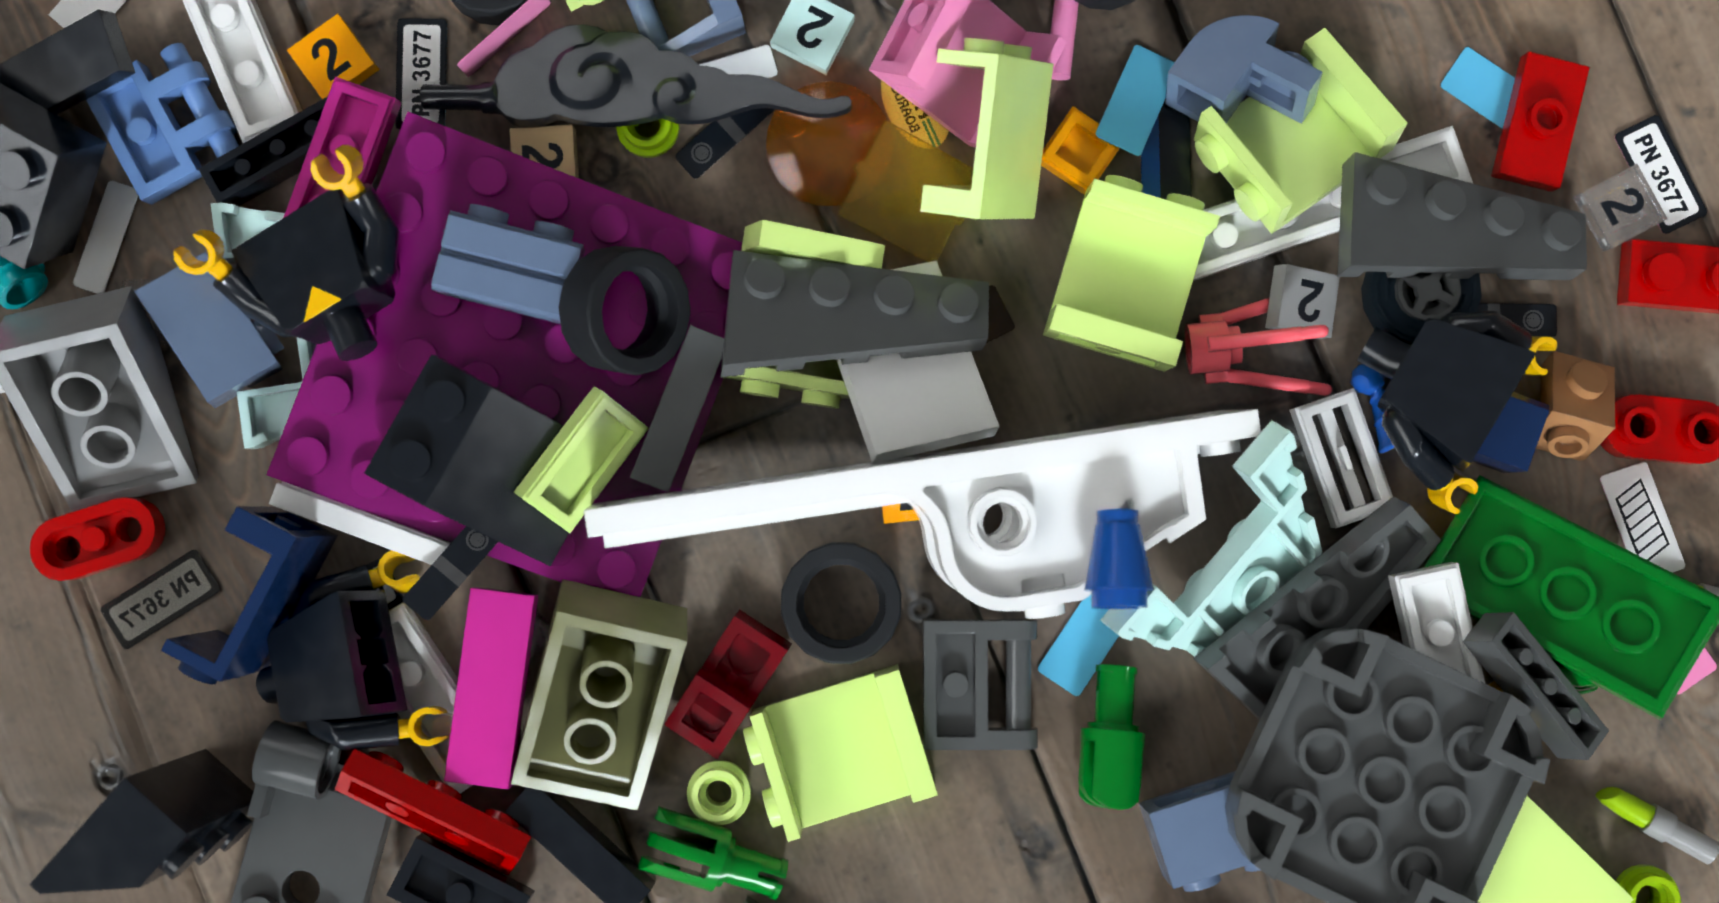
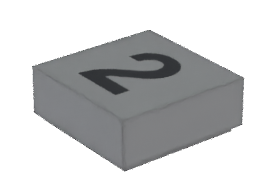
[1265,264,1340,339]

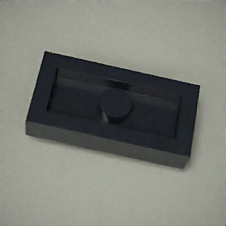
[386,833,535,903]

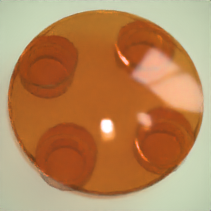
[766,81,892,206]

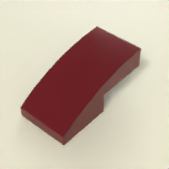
[664,609,792,760]

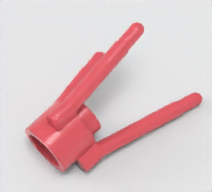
[1185,298,1332,396]

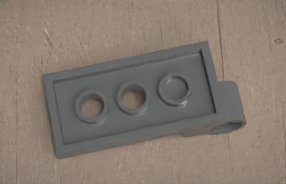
[231,720,392,903]

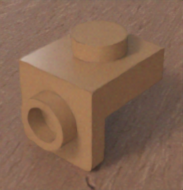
[1536,351,1615,461]

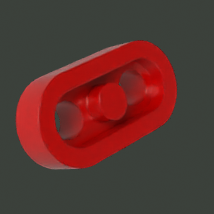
[1600,394,1719,464]
[30,497,165,581]

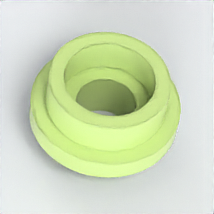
[687,760,751,825]

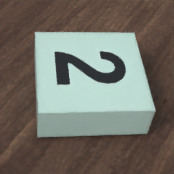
[770,0,855,75]

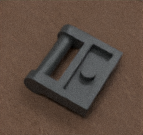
[923,619,1038,750]

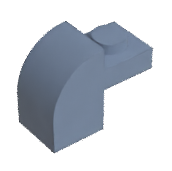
[1165,15,1323,124]

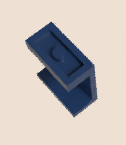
[161,506,338,685]

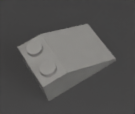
[0,286,198,512]

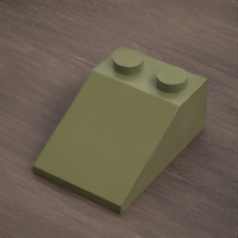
[511,579,688,811]

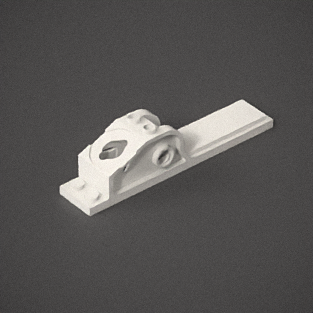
[584,409,1261,619]

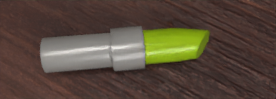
[1595,787,1719,865]

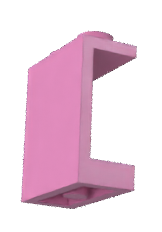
[869,0,1067,148]

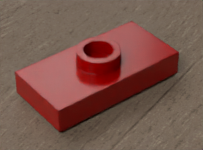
[1491,51,1590,192]

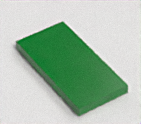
[1424,475,1719,720]

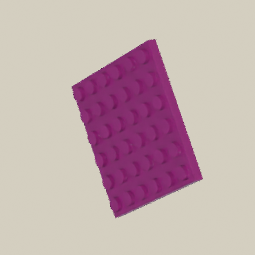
[266,111,742,597]

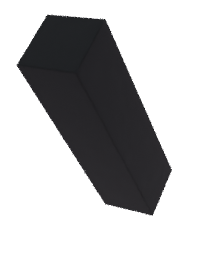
[198,96,328,207]
[505,787,655,903]

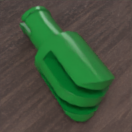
[1078,664,1145,810]
[637,806,789,900]

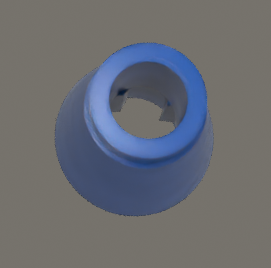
[1084,509,1154,609]

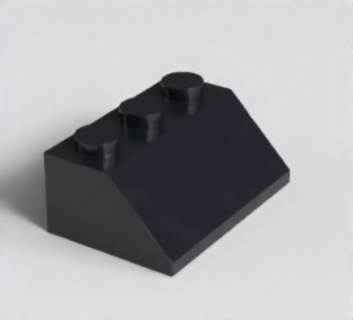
[29,749,253,894]

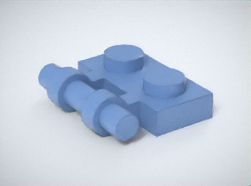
[86,43,239,205]

